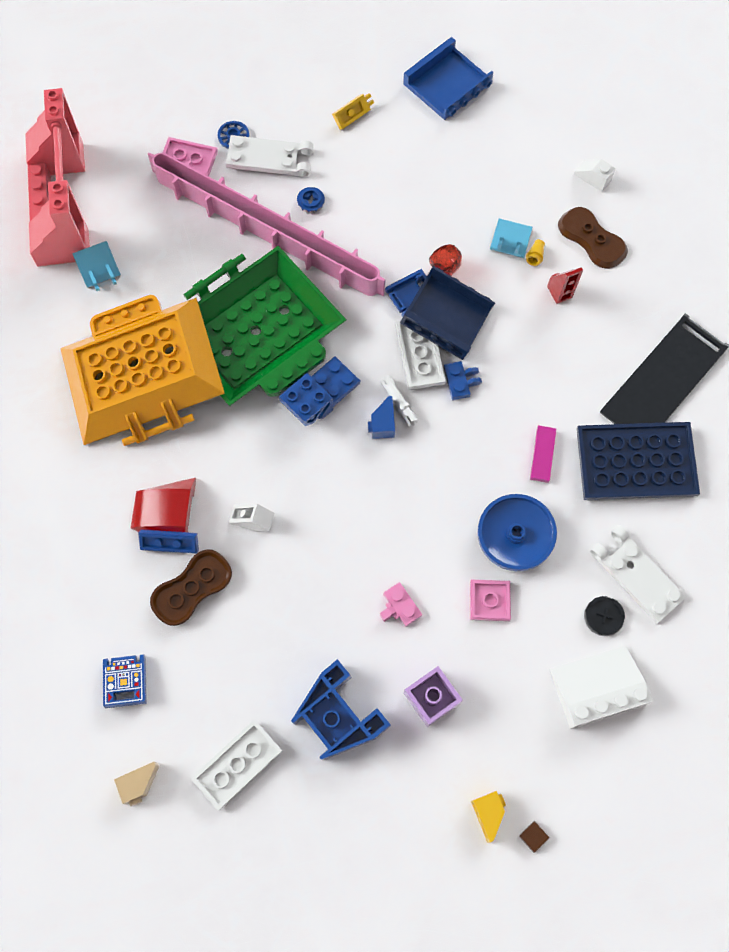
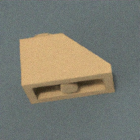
[114,762,159,807]

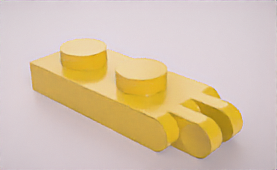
[332,93,375,129]

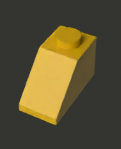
[471,791,506,843]

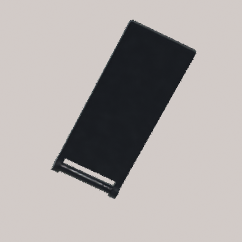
[600,313,729,424]

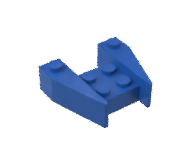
[291,659,391,760]

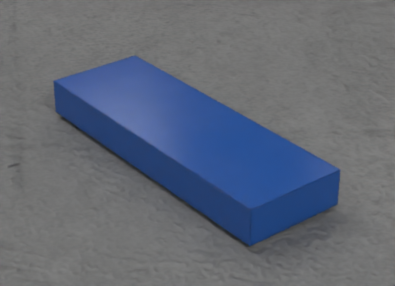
[138,530,199,554]

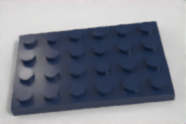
[576,422,700,500]

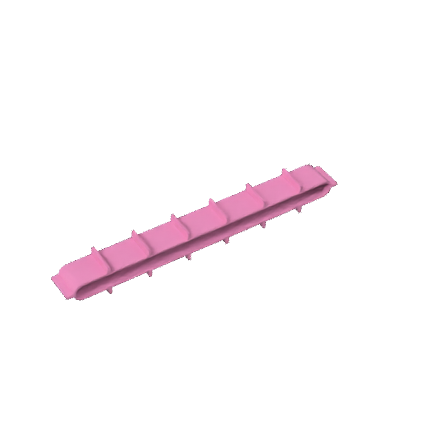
[148,153,385,296]

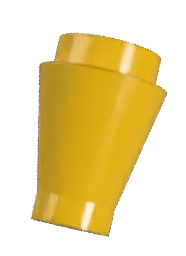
[526,239,545,266]

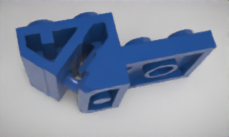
[279,356,361,426]

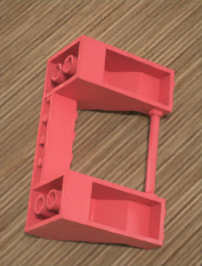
[25,88,90,267]

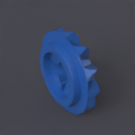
[297,187,325,212]

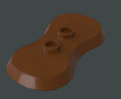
[558,207,628,269]
[150,549,232,626]

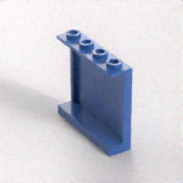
[403,37,493,120]

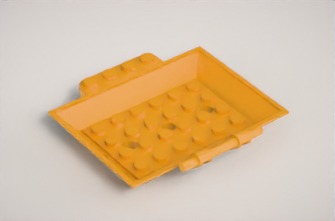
[60,295,225,446]

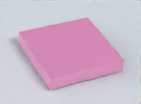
[470,580,511,621]

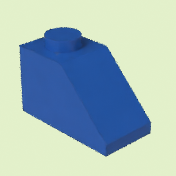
[368,396,395,439]

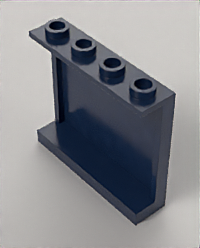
[400,266,495,360]

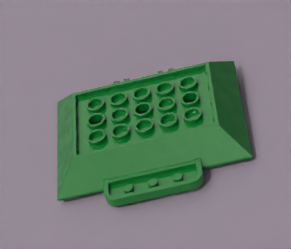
[183,246,347,407]

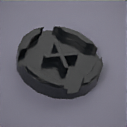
[584,596,625,636]

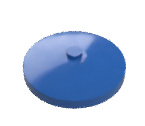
[477,494,557,571]

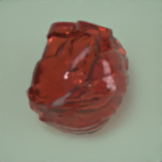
[429,244,462,276]

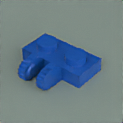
[443,361,482,400]

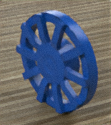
[217,121,250,149]

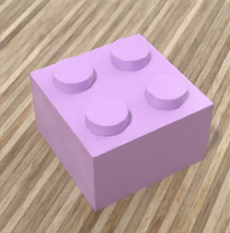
[404,666,463,727]

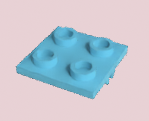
[490,218,533,258]
[72,241,121,291]

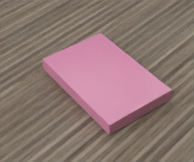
[163,137,218,177]

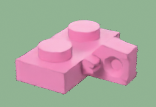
[380,582,422,627]

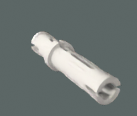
[381,375,419,427]

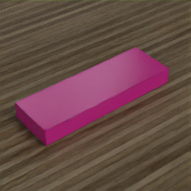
[530,425,557,483]

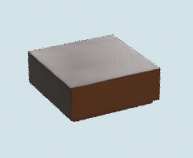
[519,821,550,853]

